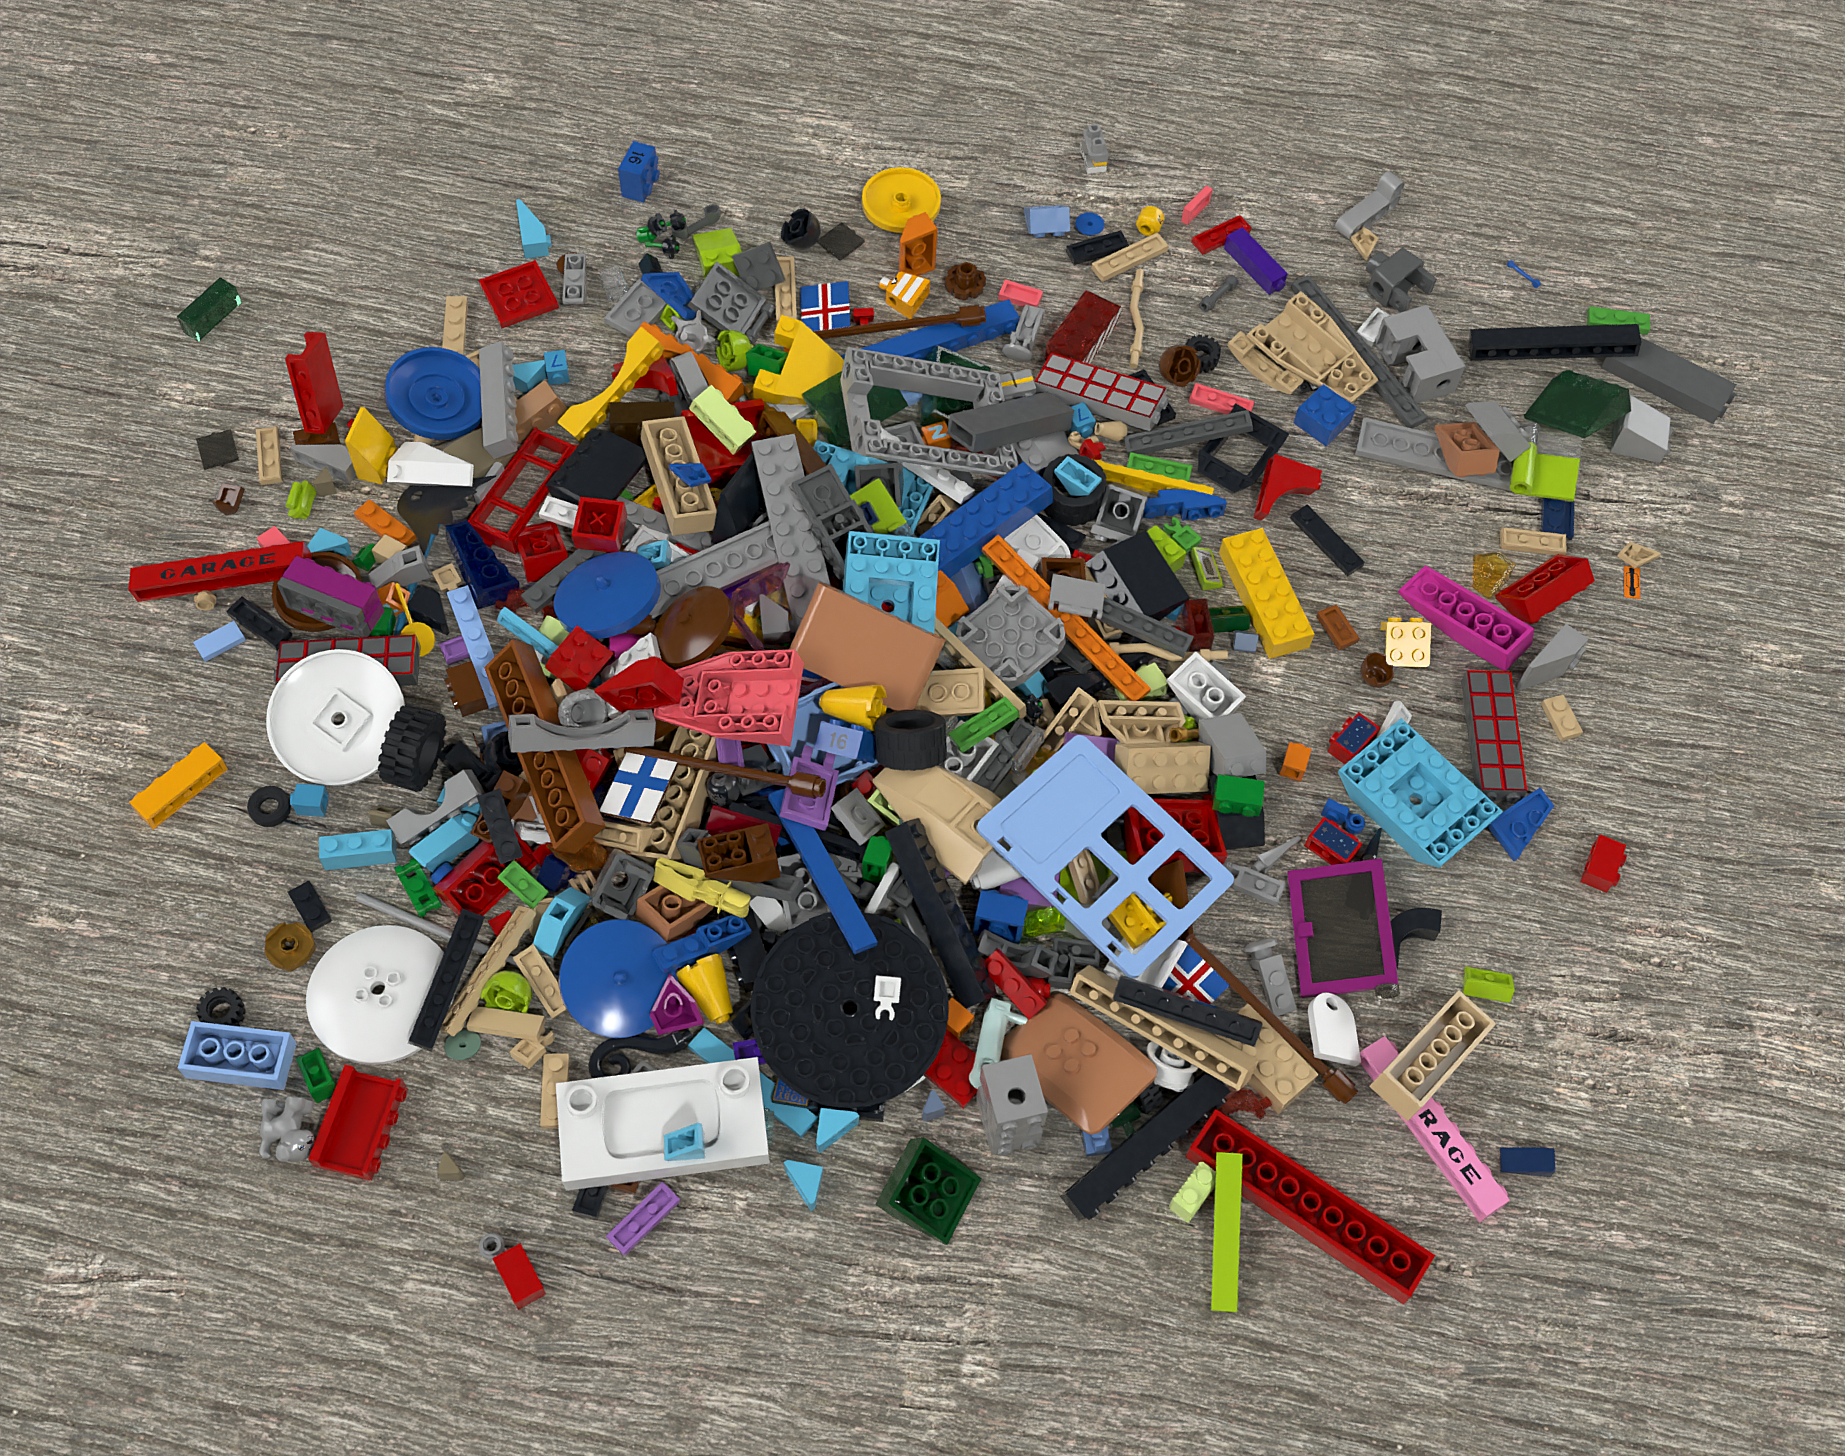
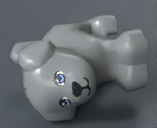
[259,1097,314,1162]

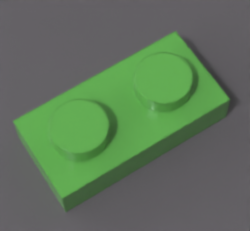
[497,860,549,909]

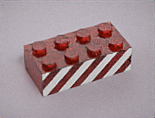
[1044,290,1121,364]

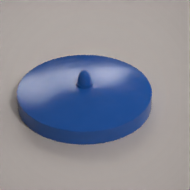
[384,347,482,440]
[554,552,661,639]
[559,919,678,1038]

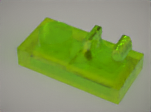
[1023,907,1066,938]

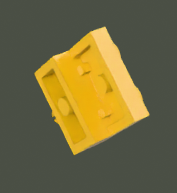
[1108,892,1172,950]

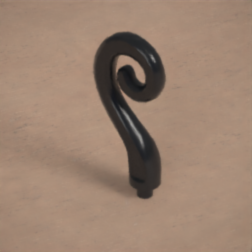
[588,1029,693,1079]

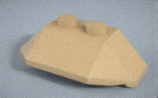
[1023,687,1102,770]
[1097,700,1185,744]

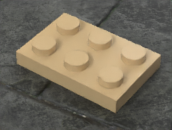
[915,668,985,717]

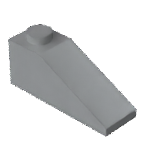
[290,445,356,484]

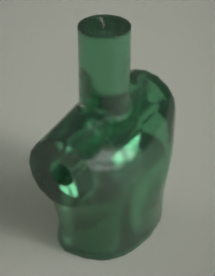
[1109,1101,1141,1137]

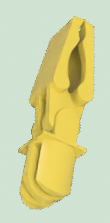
[654,857,751,918]

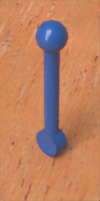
[1507,260,1541,288]

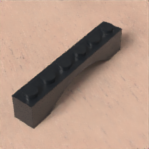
[1043,636,1161,714]

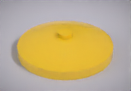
[862,167,941,233]

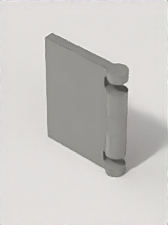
[1048,574,1105,620]

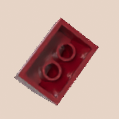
[706,805,782,850]

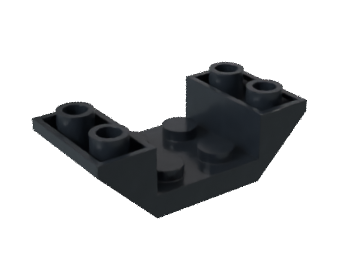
[1208,770,1265,850]

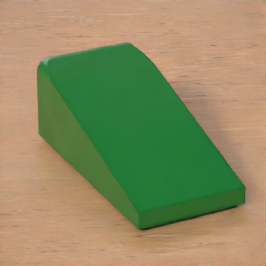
[296,1047,336,1103]

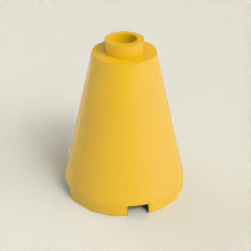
[819,685,887,732]
[676,954,733,1025]

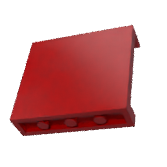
[681,398,764,483]

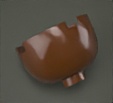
[1158,345,1201,387]

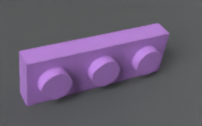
[606,1182,681,1257]

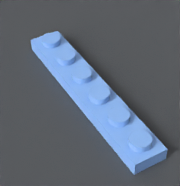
[446,586,499,709]

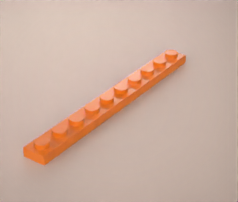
[982,535,1151,701]

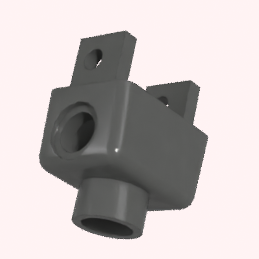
[1366,248,1437,312]
[590,849,655,920]

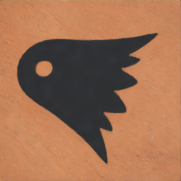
[397,475,496,555]

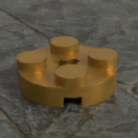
[264,922,316,972]

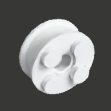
[1147,1041,1198,1092]

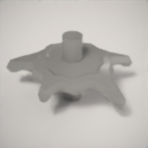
[671,310,715,355]

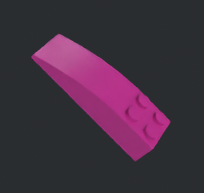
[1398,565,1534,671]

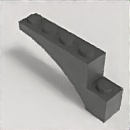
[676,828,804,902]

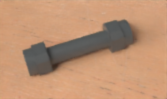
[1199,275,1239,312]
[745,303,776,345]

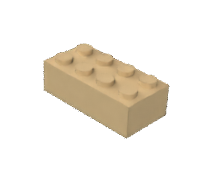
[1114,741,1211,794]
[1213,1004,1319,1115]

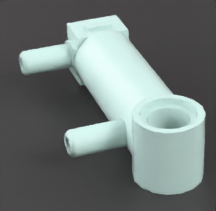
[969,998,1028,1089]

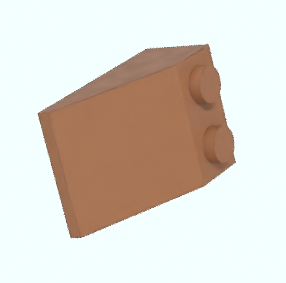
[1435,422,1500,477]
[635,866,714,944]

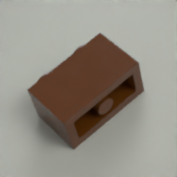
[444,661,489,717]

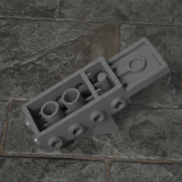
[791,464,875,581]

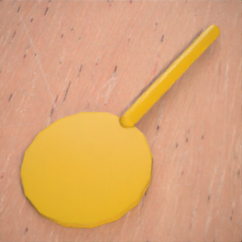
[395,583,435,657]

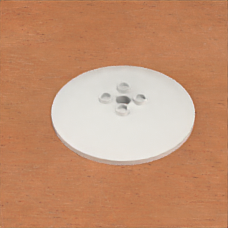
[266,649,405,786]
[306,925,455,1065]

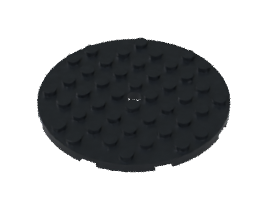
[751,911,949,1109]

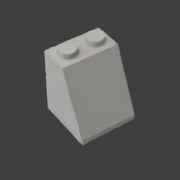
[1610,395,1672,463]
[1199,712,1266,778]

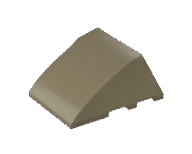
[433,428,518,490]

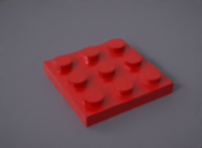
[478,260,559,328]

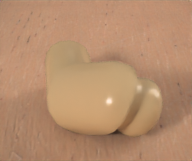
[1068,431,1099,450]
[1035,699,1055,730]

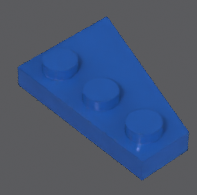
[641,272,703,319]
[1487,788,1554,861]

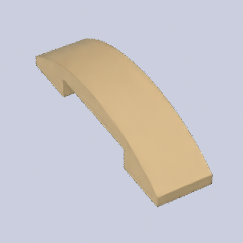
[1227,331,1304,395]

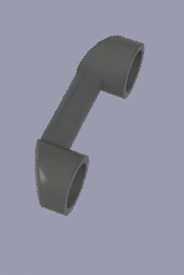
[671,204,721,239]
[828,853,877,900]

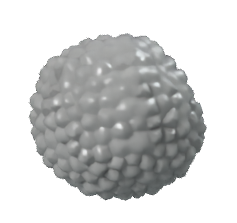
[558,689,608,728]

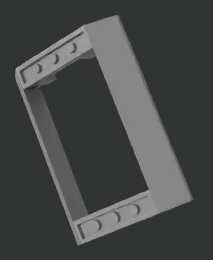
[840,347,1018,477]

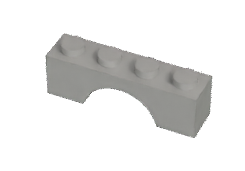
[386,770,486,846]

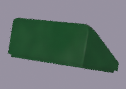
[1202,606,1250,633]

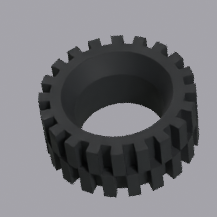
[378,704,446,792]

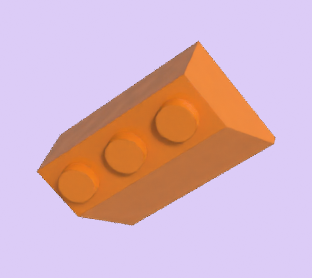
[899,212,938,276]
[889,570,970,628]

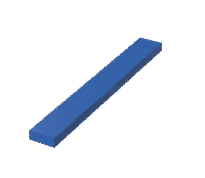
[768,788,877,954]

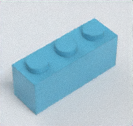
[319,829,397,870]

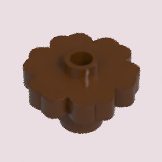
[945,262,986,300]

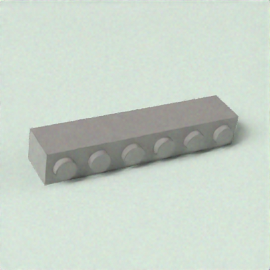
[479,341,518,459]

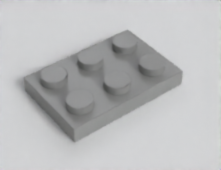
[604,278,667,337]

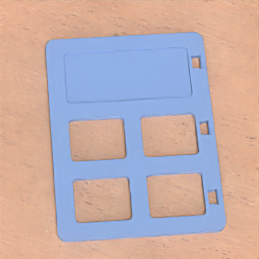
[977,735,1234,978]

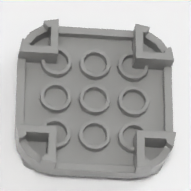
[956,584,1066,690]

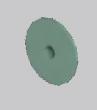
[444,1030,481,1060]

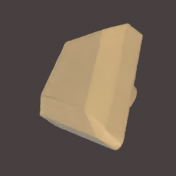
[1350,227,1379,260]
[1617,542,1661,568]
[550,679,572,708]

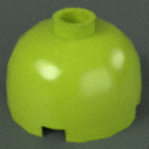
[716,330,753,372]
[481,971,533,1013]

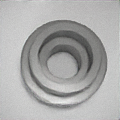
[479,1233,505,1260]

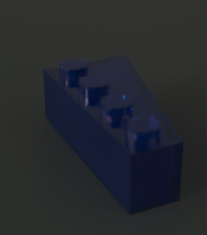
[446,520,520,610]

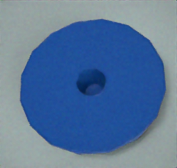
[1075,212,1105,235]

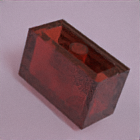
[1181,598,1214,652]

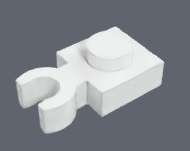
[874,975,901,1020]

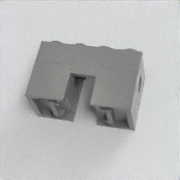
[1374,305,1465,403]
[976,1054,1048,1156]

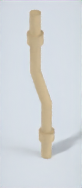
[1129,269,1144,369]
[1108,642,1228,662]

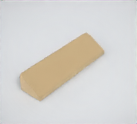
[589,817,653,853]

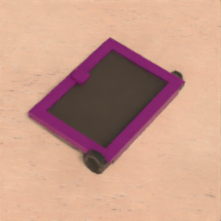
[1287,855,1400,999]

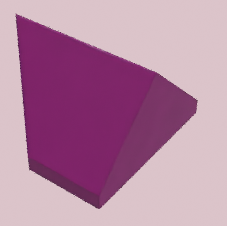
[650,973,705,1035]

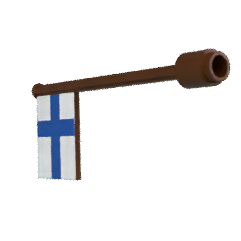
[600,747,826,825]

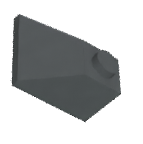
[855,462,904,507]
[1096,482,1148,536]

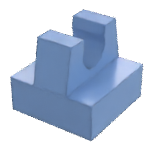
[1082,1126,1112,1157]

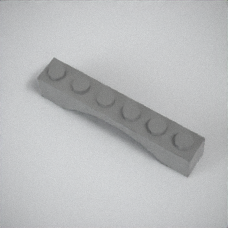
[508,709,656,753]

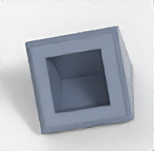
[1233,630,1259,653]
[922,1090,945,1121]

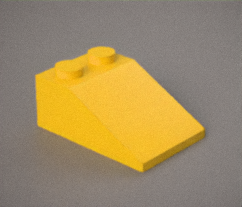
[345,407,398,484]

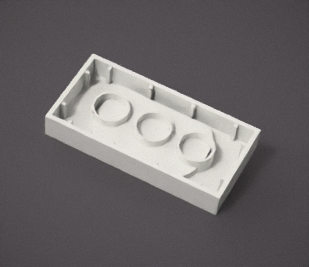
[556,1057,770,1191]

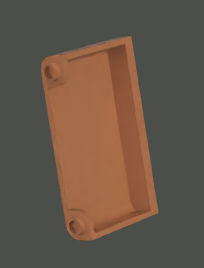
[789,581,946,712]

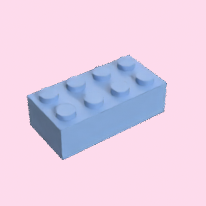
[178,1021,297,1090]

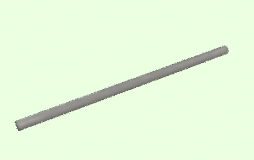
[356,893,559,981]

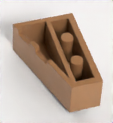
[515,380,569,444]

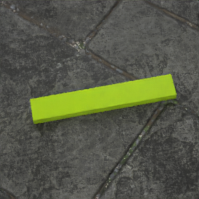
[1211,1152,1242,1312]

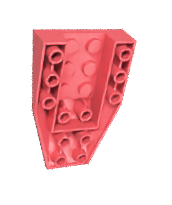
[653,649,804,747]

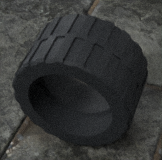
[1042,454,1107,526]
[875,710,947,771]

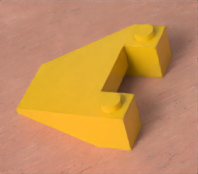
[753,315,844,406]

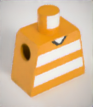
[879,272,930,319]

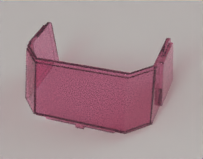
[731,562,833,698]

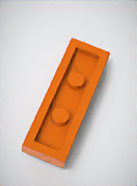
[354,499,417,547]

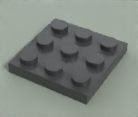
[687,262,766,334]

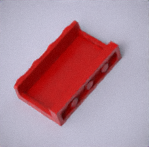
[285,332,344,434]
[308,1064,408,1181]

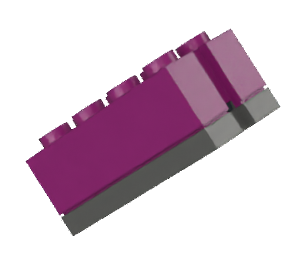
[277,556,384,637]

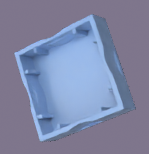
[767,682,880,786]

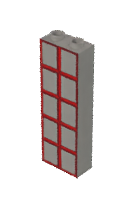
[1034,352,1169,431]

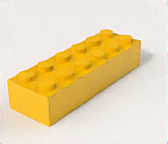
[1219,528,1315,659]

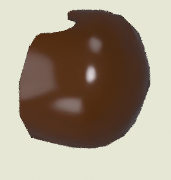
[1360,652,1394,688]

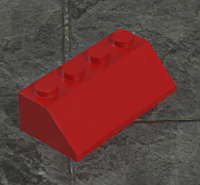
[1495,554,1595,624]
[432,829,537,916]

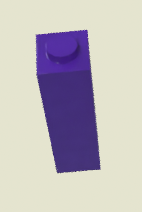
[1224,227,1288,295]

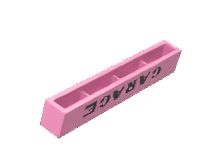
[1360,1036,1510,1222]

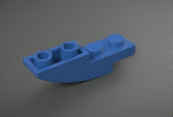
[1142,489,1227,521]
[652,914,752,974]

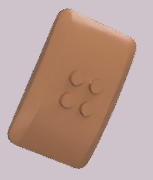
[1000,993,1158,1134]

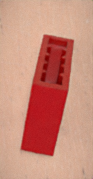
[611,354,678,397]
[1253,454,1322,521]

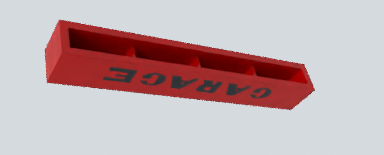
[128,541,312,602]

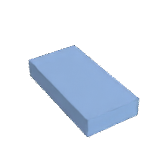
[193,621,246,662]

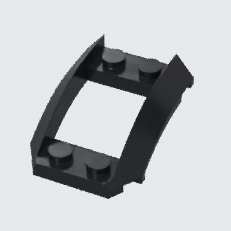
[1198,403,1289,494]

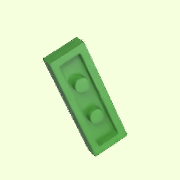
[1587,306,1650,335]
[1127,452,1193,482]
[948,696,1020,753]

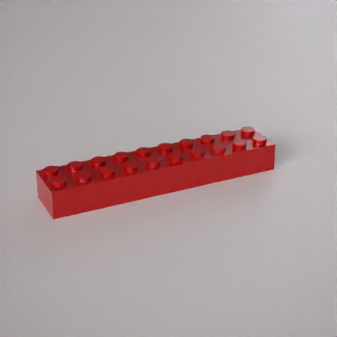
[1185,1109,1436,1305]

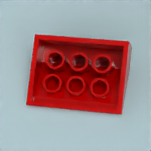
[1124,799,1228,873]

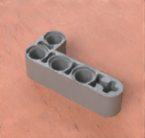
[1334,171,1405,240]
[668,351,708,406]

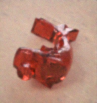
[495,589,557,621]
[1202,1089,1272,1126]

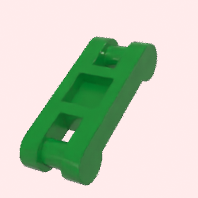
[394,858,442,918]

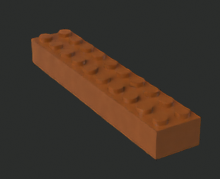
[484,639,605,854]

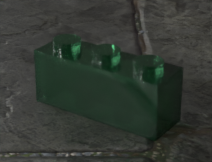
[176,277,242,342]

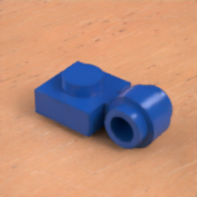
[1321,798,1365,835]

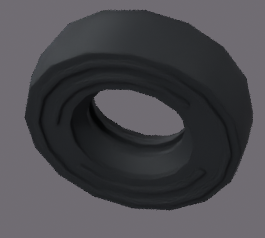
[247,786,291,827]

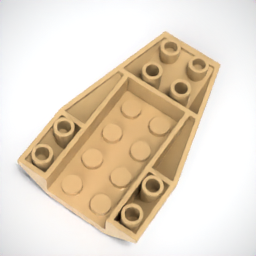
[1247,291,1378,404]
[873,765,1003,885]

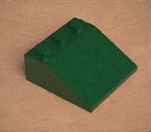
[875,1137,982,1245]

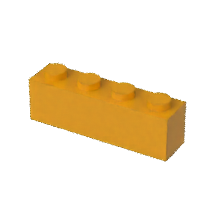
[129,742,228,830]

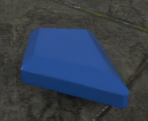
[669,463,711,488]

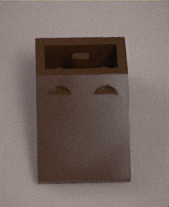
[697,823,781,883]

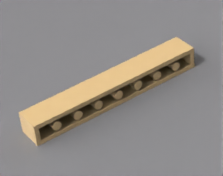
[1069,965,1259,1091]

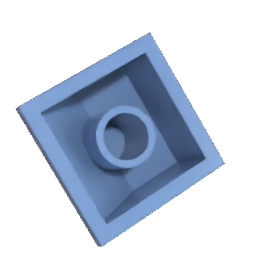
[1024,205,1070,237]

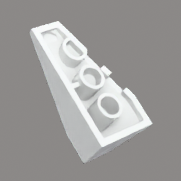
[387,442,474,487]

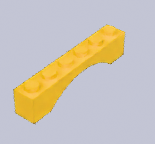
[558,327,665,443]

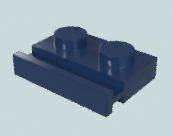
[1541,498,1575,540]

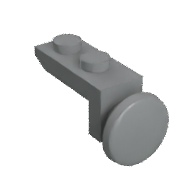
[1002,305,1045,362]
[1243,938,1297,1016]

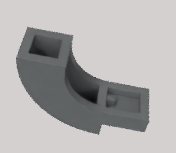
[976,930,1059,978]

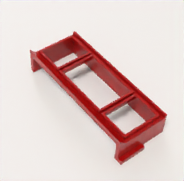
[467,427,578,555]

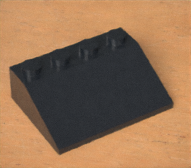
[546,429,648,505]
[711,451,766,544]
[1085,530,1191,621]

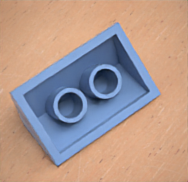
[949,562,988,618]

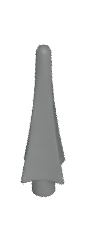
[1251,836,1301,874]

